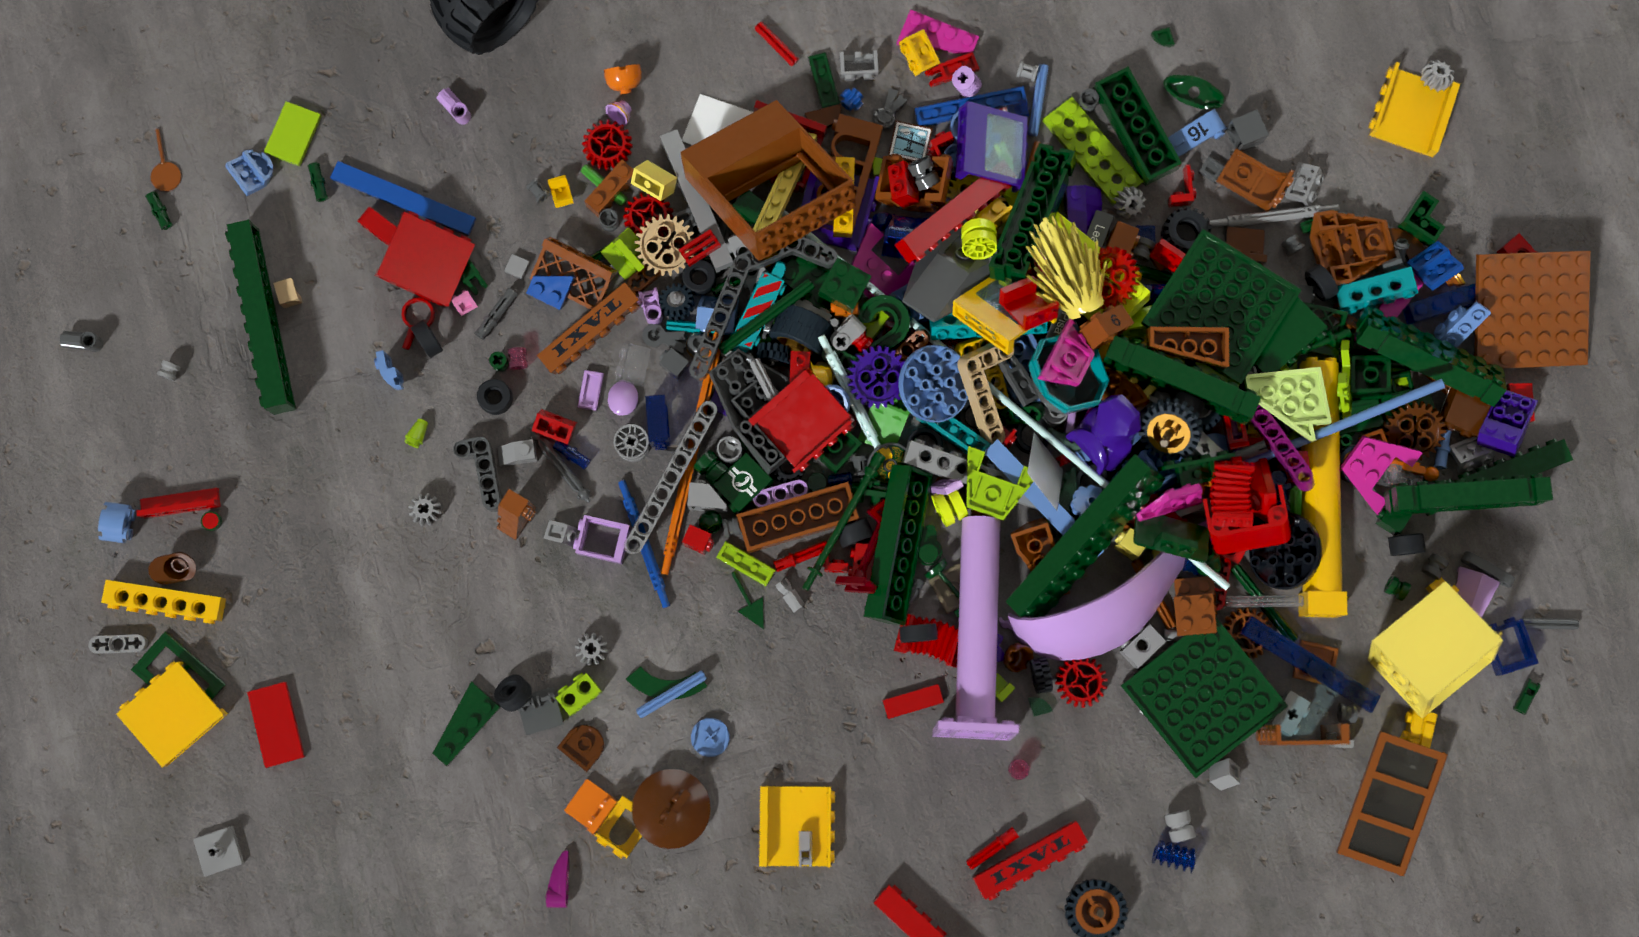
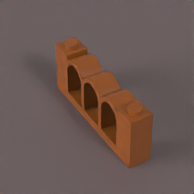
[817,114,883,235]

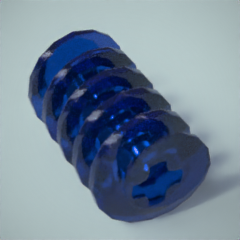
[1152,840,1196,873]

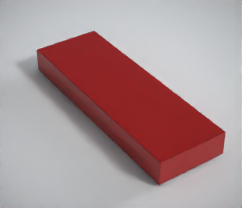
[882,684,944,719]

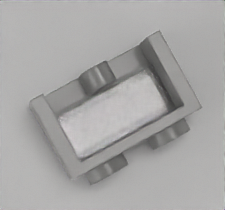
[839,50,879,81]

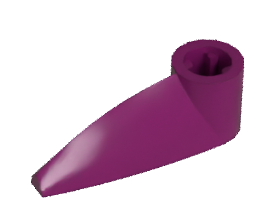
[546,850,569,908]

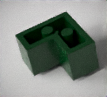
[1397,191,1446,247]

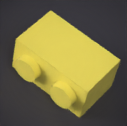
[631,160,677,201]

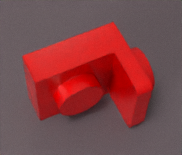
[822,556,848,573]

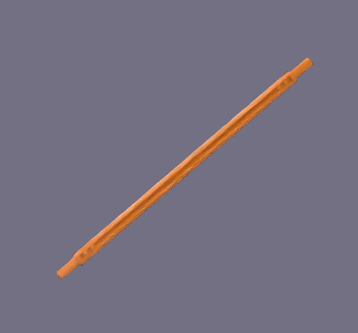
[661,332,725,575]

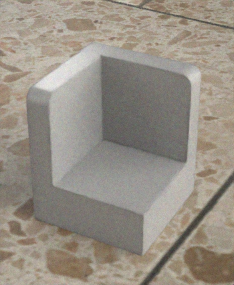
[1209,758,1241,790]

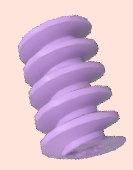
[952,66,982,97]

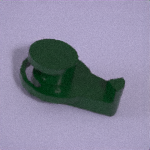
[917,525,943,566]

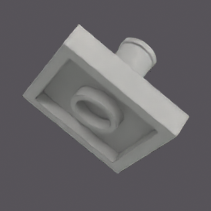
[193,826,244,877]

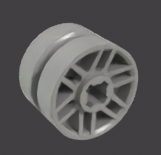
[614,424,650,462]

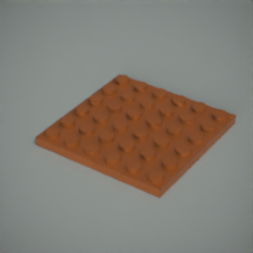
[1474,251,1591,368]

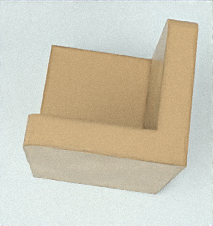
[273,278,303,309]

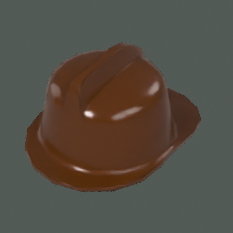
[148,552,196,584]

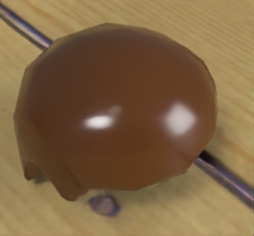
[1003,643,1034,673]

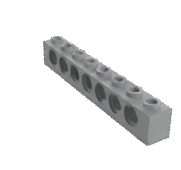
[901,438,1038,510]

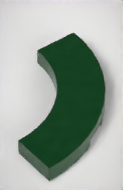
[626,666,708,700]

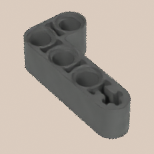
[453,437,502,512]

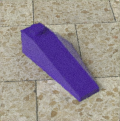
[1063,185,1102,235]

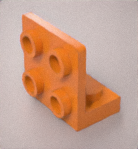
[564,779,618,835]

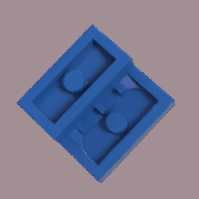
[1407,241,1464,291]

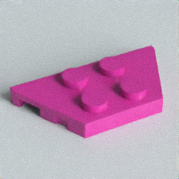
[1038,319,1095,386]
[1136,483,1203,522]

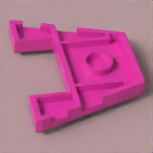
[851,223,915,299]
[1340,436,1422,514]

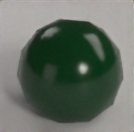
[698,510,722,534]

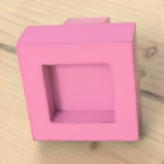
[451,290,478,316]

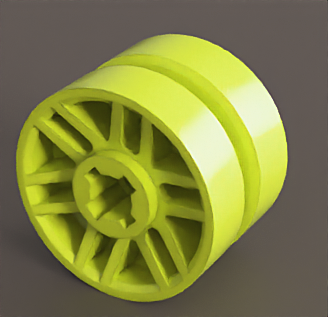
[961,218,997,260]
[931,490,968,527]

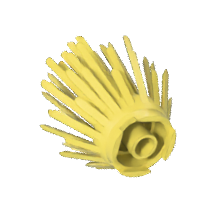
[1026,215,1107,320]

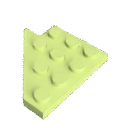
[1244,367,1332,442]

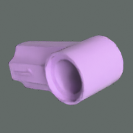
[436,88,471,125]

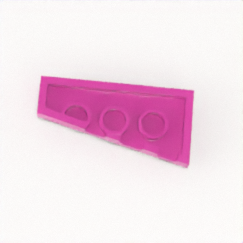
[896,10,979,54]

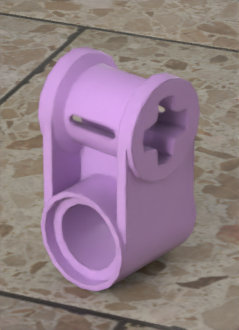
[638,287,663,325]

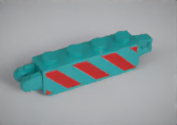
[732,260,786,353]

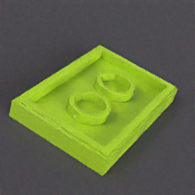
[264,101,322,167]

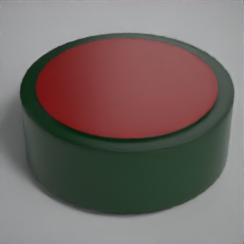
[201,511,222,531]

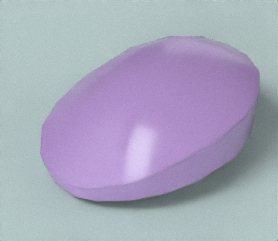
[608,381,638,416]

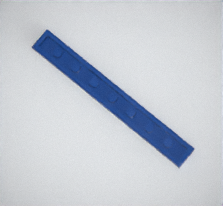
[330,161,476,236]

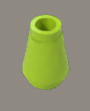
[404,418,428,448]

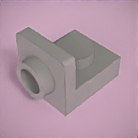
[544,520,578,546]

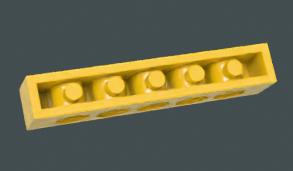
[101,580,226,624]

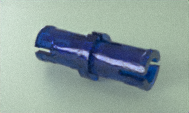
[553,441,591,470]

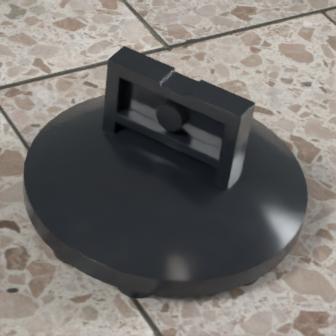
[1249,512,1322,590]

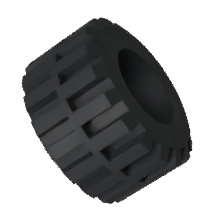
[1161,207,1212,254]

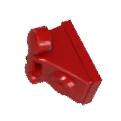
[1229,456,1277,522]

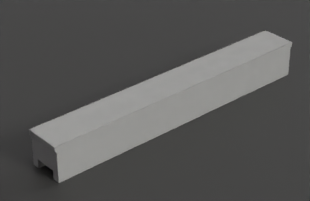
[660,129,733,274]

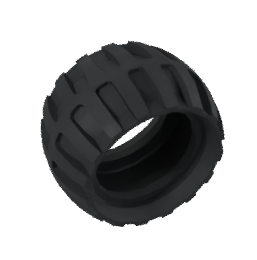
[430,0,538,55]

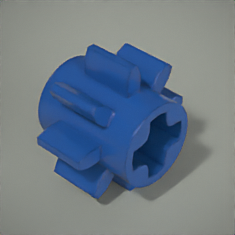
[840,88,863,111]

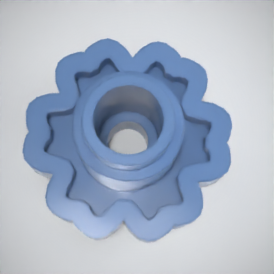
[1070,485,1102,517]

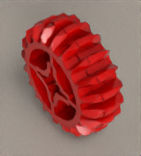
[582,119,633,171]
[623,193,673,239]
[1055,658,1108,708]

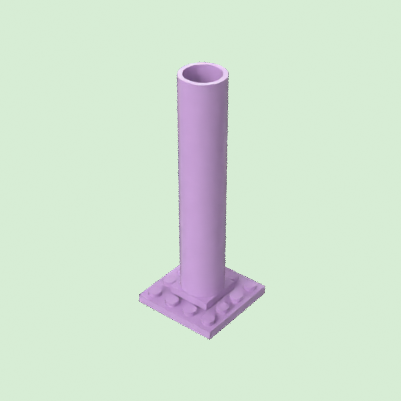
[932,516,1019,741]

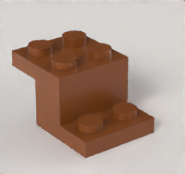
[1173,576,1217,636]

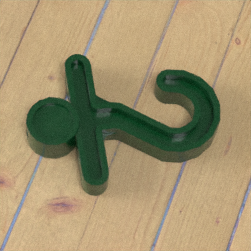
[827,295,913,402]

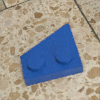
[526,275,576,310]

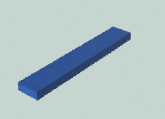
[914,86,1028,126]

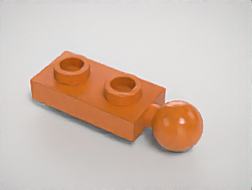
[1386,457,1439,482]

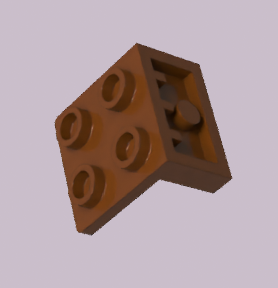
[1226,227,1267,266]

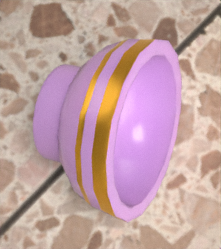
[605,100,631,126]

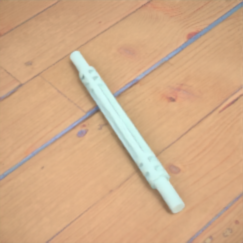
[818,334,881,449]

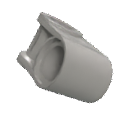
[830,314,866,351]

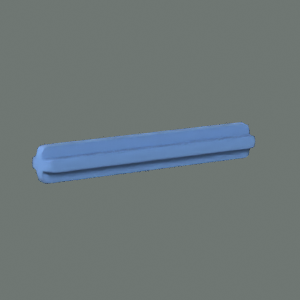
[1028,64,1049,136]
[636,671,706,718]

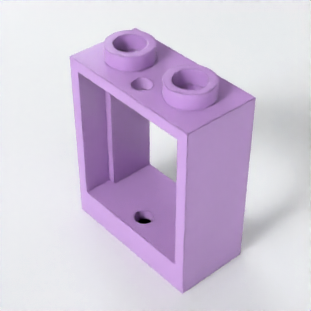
[573,515,631,564]

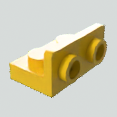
[899,29,940,76]
[971,198,1013,232]

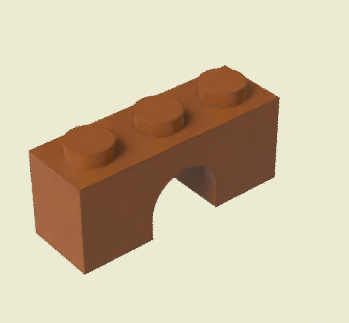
[584,160,634,217]

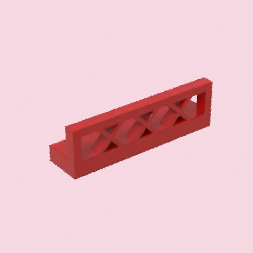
[136,488,221,519]

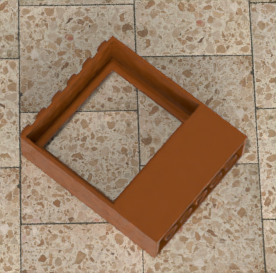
[680,100,856,261]

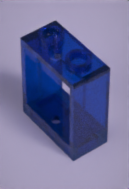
[645,394,671,450]
[1489,617,1539,676]

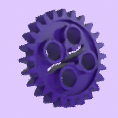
[846,345,905,409]

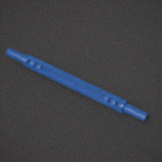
[618,480,670,609]

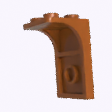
[1216,148,1295,211]

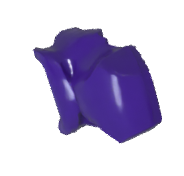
[1065,394,1142,475]

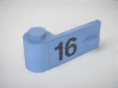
[1168,109,1227,157]

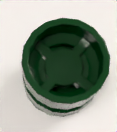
[693,449,729,486]

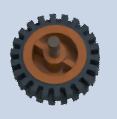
[1064,879,1128,937]

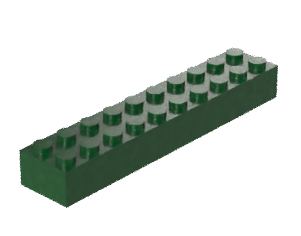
[225,219,296,415]
[1005,454,1166,618]

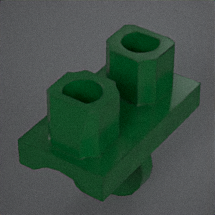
[851,477,887,505]

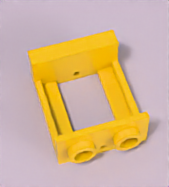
[595,796,642,859]

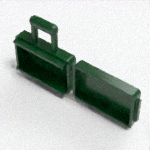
[1339,369,1435,436]

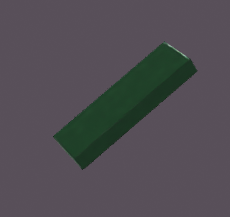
[808,52,840,108]

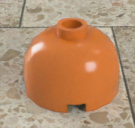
[604,64,642,95]

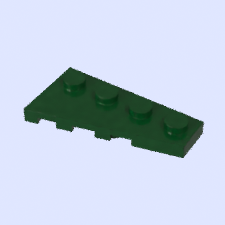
[432,681,501,766]

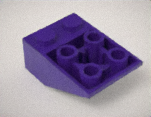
[1477,390,1538,457]

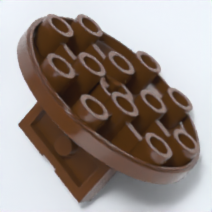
[632,769,710,849]

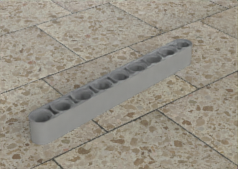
[624,401,717,554]

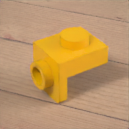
[548,175,574,208]

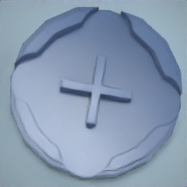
[691,718,730,757]

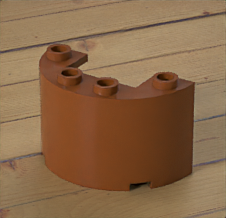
[875,154,953,212]

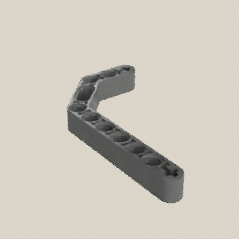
[690,237,837,381]

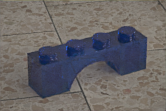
[1402,283,1476,325]

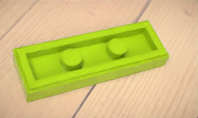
[716,541,776,587]

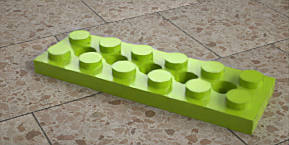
[1043,97,1143,205]

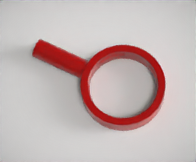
[401,298,435,350]

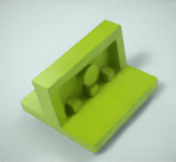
[601,228,650,280]

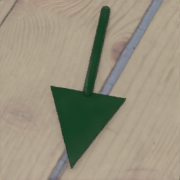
[732,572,764,630]

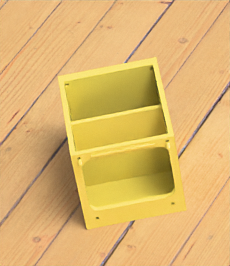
[1368,581,1503,719]

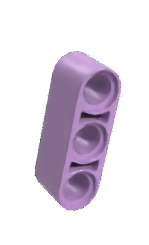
[753,480,808,508]

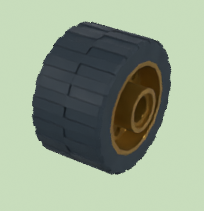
[769,305,834,360]

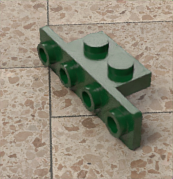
[1157,450,1235,487]

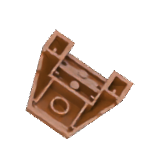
[1310,210,1396,285]

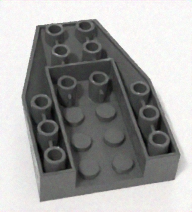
[902,220,999,322]
[709,349,790,475]

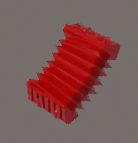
[1210,460,1255,528]
[893,614,958,668]

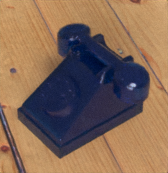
[872,212,928,261]

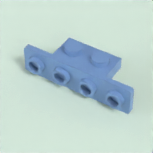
[1434,302,1491,348]

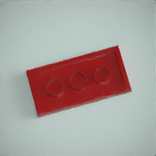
[247,682,305,768]

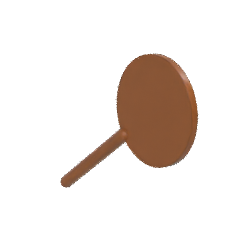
[151,128,181,192]

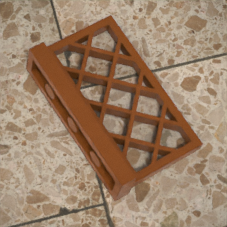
[529,236,617,310]

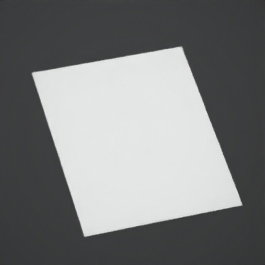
[682,94,753,145]
[1027,433,1063,511]

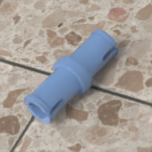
[1434,430,1452,469]

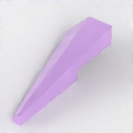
[1455,566,1500,617]

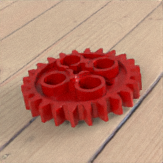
[1098,246,1141,309]

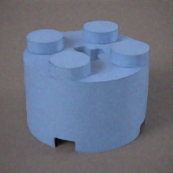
[98,502,136,543]

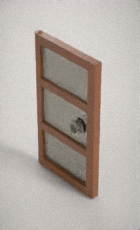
[1336,731,1448,876]

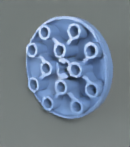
[899,345,968,422]

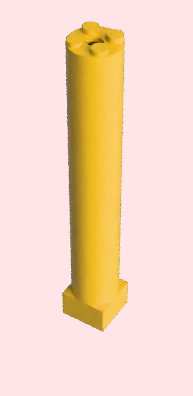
[1298,357,1347,618]

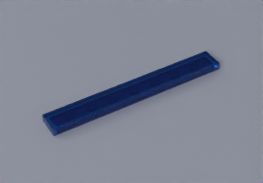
[1241,616,1381,713]

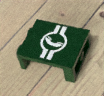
[713,453,774,513]

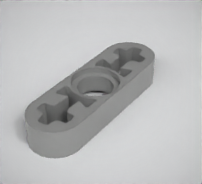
[88,634,148,654]

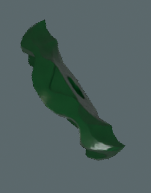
[1163,75,1225,109]

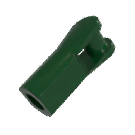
[1513,678,1541,715]

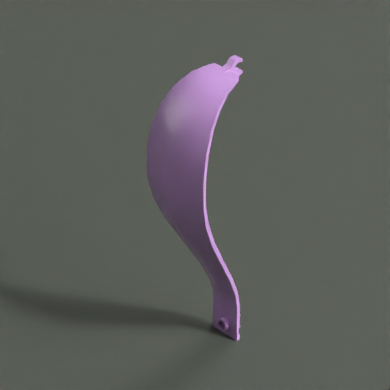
[999,520,1212,661]

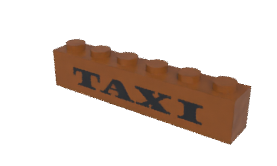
[537,282,642,374]

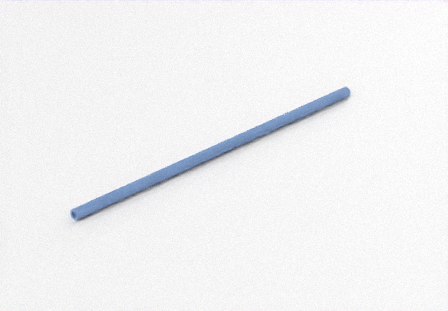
[1159,379,1445,497]

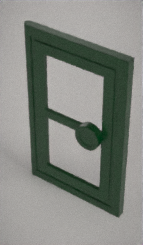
[131,631,226,700]

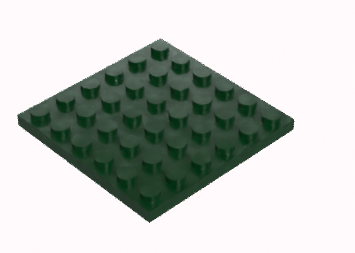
[1141,229,1301,386]
[1121,618,1288,779]

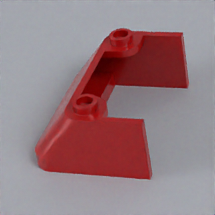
[1203,484,1291,555]

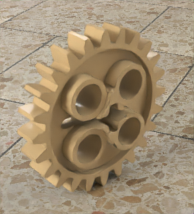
[634,214,695,276]

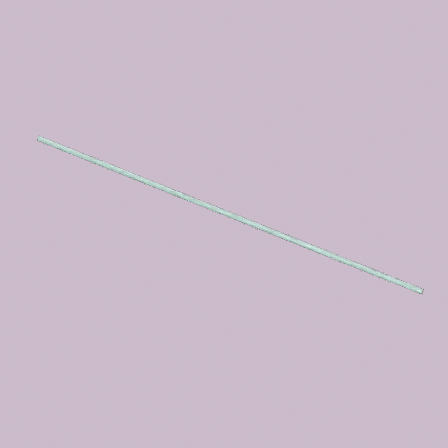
[782,210,1230,591]

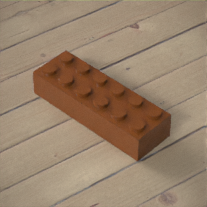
[736,482,859,553]

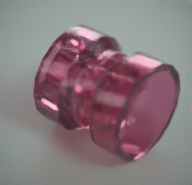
[508,347,528,370]
[1008,760,1030,780]

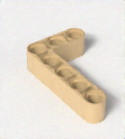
[957,343,1014,444]

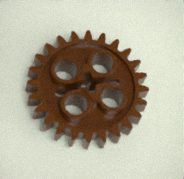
[1383,400,1446,461]

